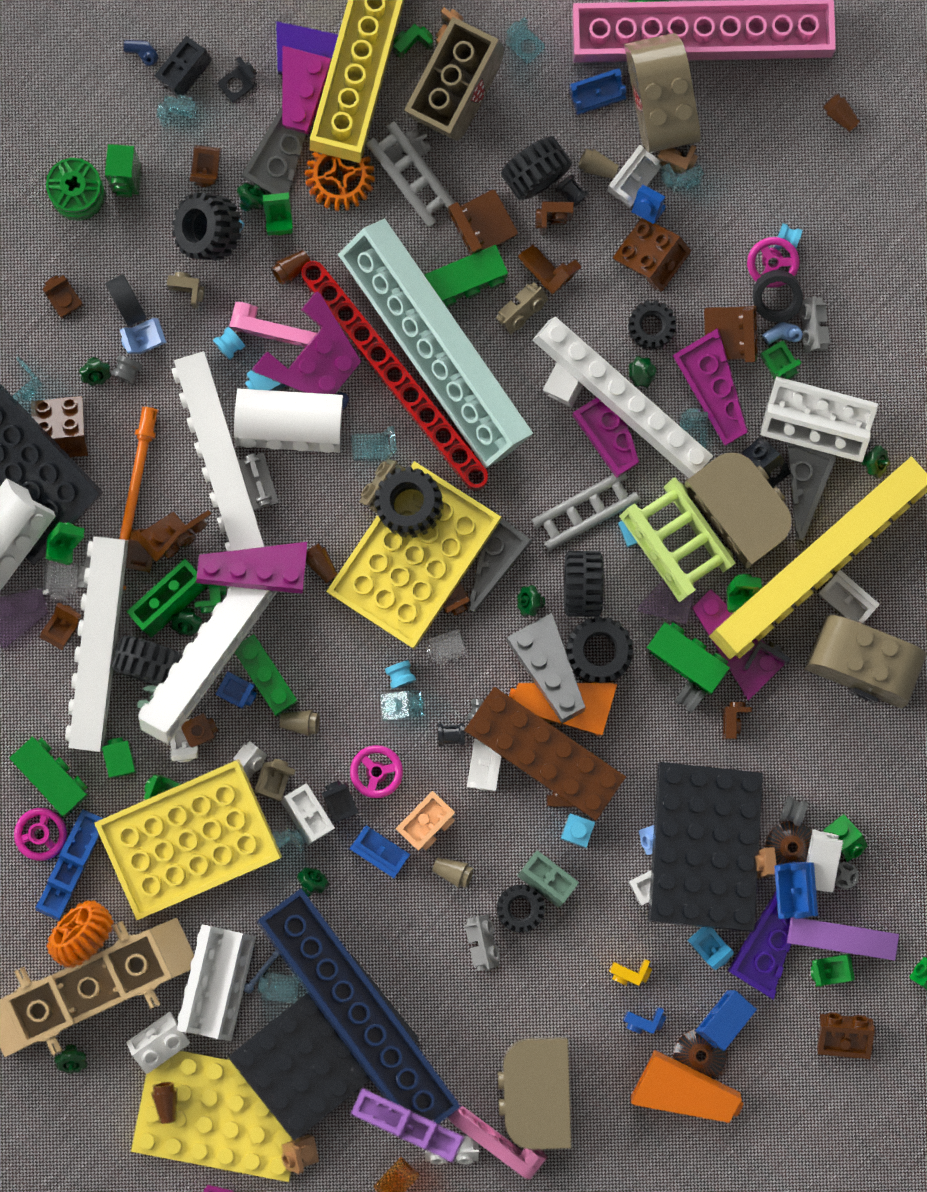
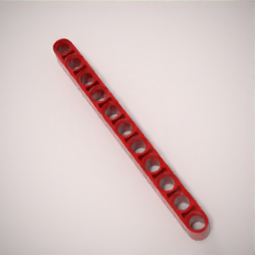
[302,261,488,491]

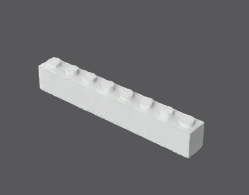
[532,316,713,478]
[171,351,264,551]
[65,536,129,752]
[138,587,278,744]

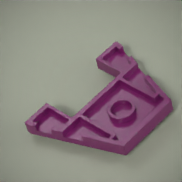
[251,291,361,395]

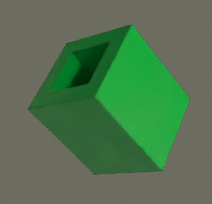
[102,737,137,779]

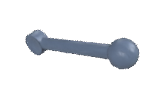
[244,950,280,993]

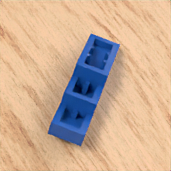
[35,809,103,921]

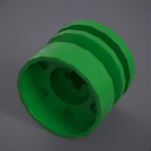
[46,158,105,221]

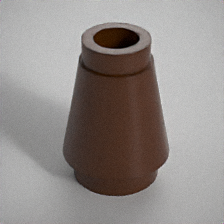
[822,93,860,132]
[271,250,311,285]
[305,543,338,583]
[151,1082,178,1124]

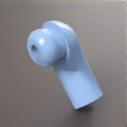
[762,322,803,345]

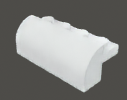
[761,376,878,462]
[234,389,343,453]
[0,478,55,591]
[177,925,256,1041]

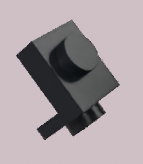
[322,780,359,823]

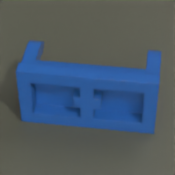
[569,68,626,115]
[350,825,410,879]
[774,862,818,919]
[695,990,757,1051]

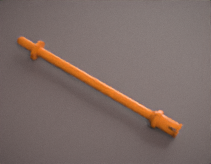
[119,407,159,590]

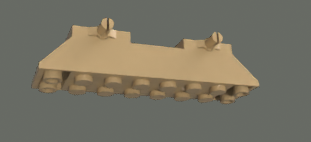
[0,918,194,1057]

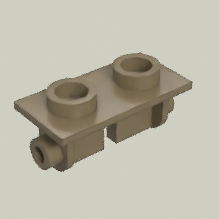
[496,282,548,335]
[359,459,406,513]

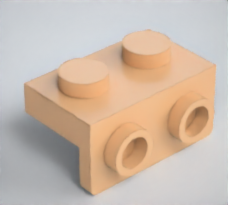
[396,791,455,851]

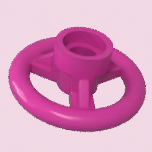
[747,237,799,288]
[350,745,403,798]
[14,808,67,861]

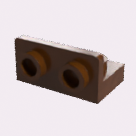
[535,202,574,236]
[817,1012,875,1059]

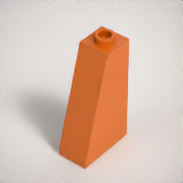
[509,683,617,737]
[631,1050,743,1123]

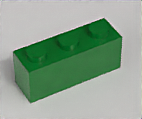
[105,144,141,198]
[424,245,508,308]
[127,559,209,638]
[646,622,730,696]
[234,634,299,717]
[9,736,89,817]

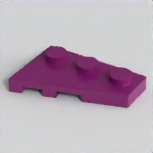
[282,46,332,134]
[572,397,639,478]

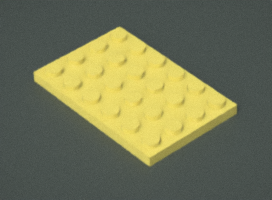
[326,461,502,649]
[94,759,282,920]
[131,1051,292,1182]

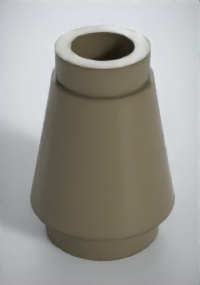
[578,148,619,179]
[279,710,320,736]
[432,857,474,888]

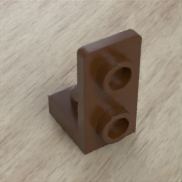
[518,245,582,295]

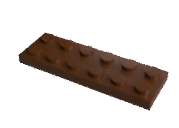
[464,686,626,821]

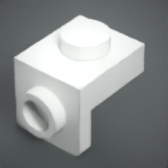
[170,719,199,762]

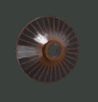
[765,821,812,865]
[673,1029,727,1079]

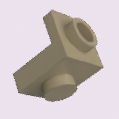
[167,272,205,309]
[254,759,296,802]

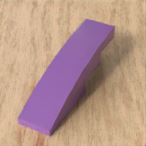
[787,917,899,961]
[351,1089,465,1163]

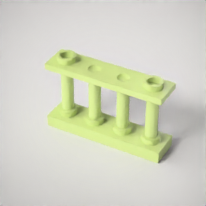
[619,477,736,602]

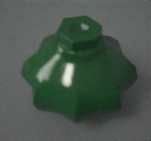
[237,182,265,211]
[628,356,657,388]
[79,357,111,386]
[861,445,890,479]
[517,585,545,617]
[171,607,202,636]
[297,867,329,897]
[54,1044,88,1074]

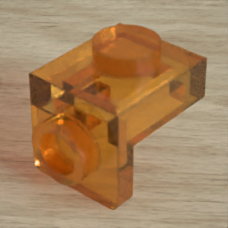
[373,1157,420,1192]

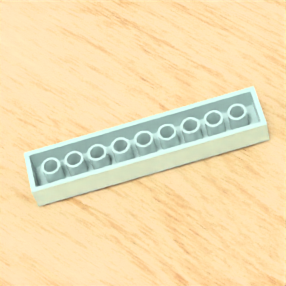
[338,218,533,469]

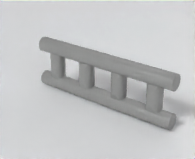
[365,121,455,227]
[531,473,641,551]

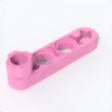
[229,302,317,347]
[448,1106,547,1179]

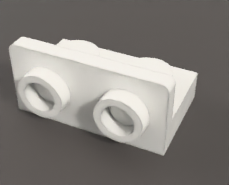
[126,1011,190,1074]

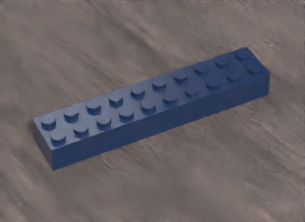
[256,888,461,1124]

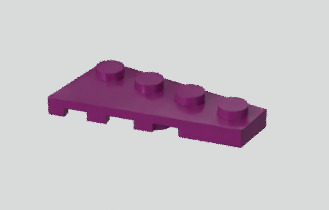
[672,329,749,446]
[196,542,307,594]

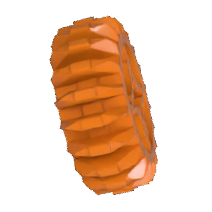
[305,151,375,211]
[47,900,114,968]

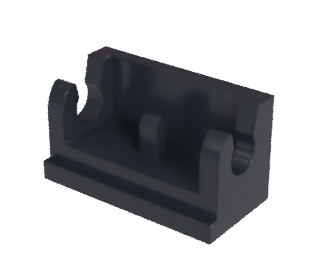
[154,36,212,100]

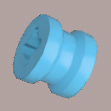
[774,223,802,249]
[213,327,245,360]
[385,660,416,689]

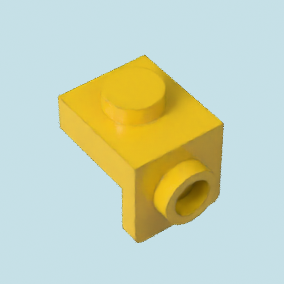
[609,959,652,986]

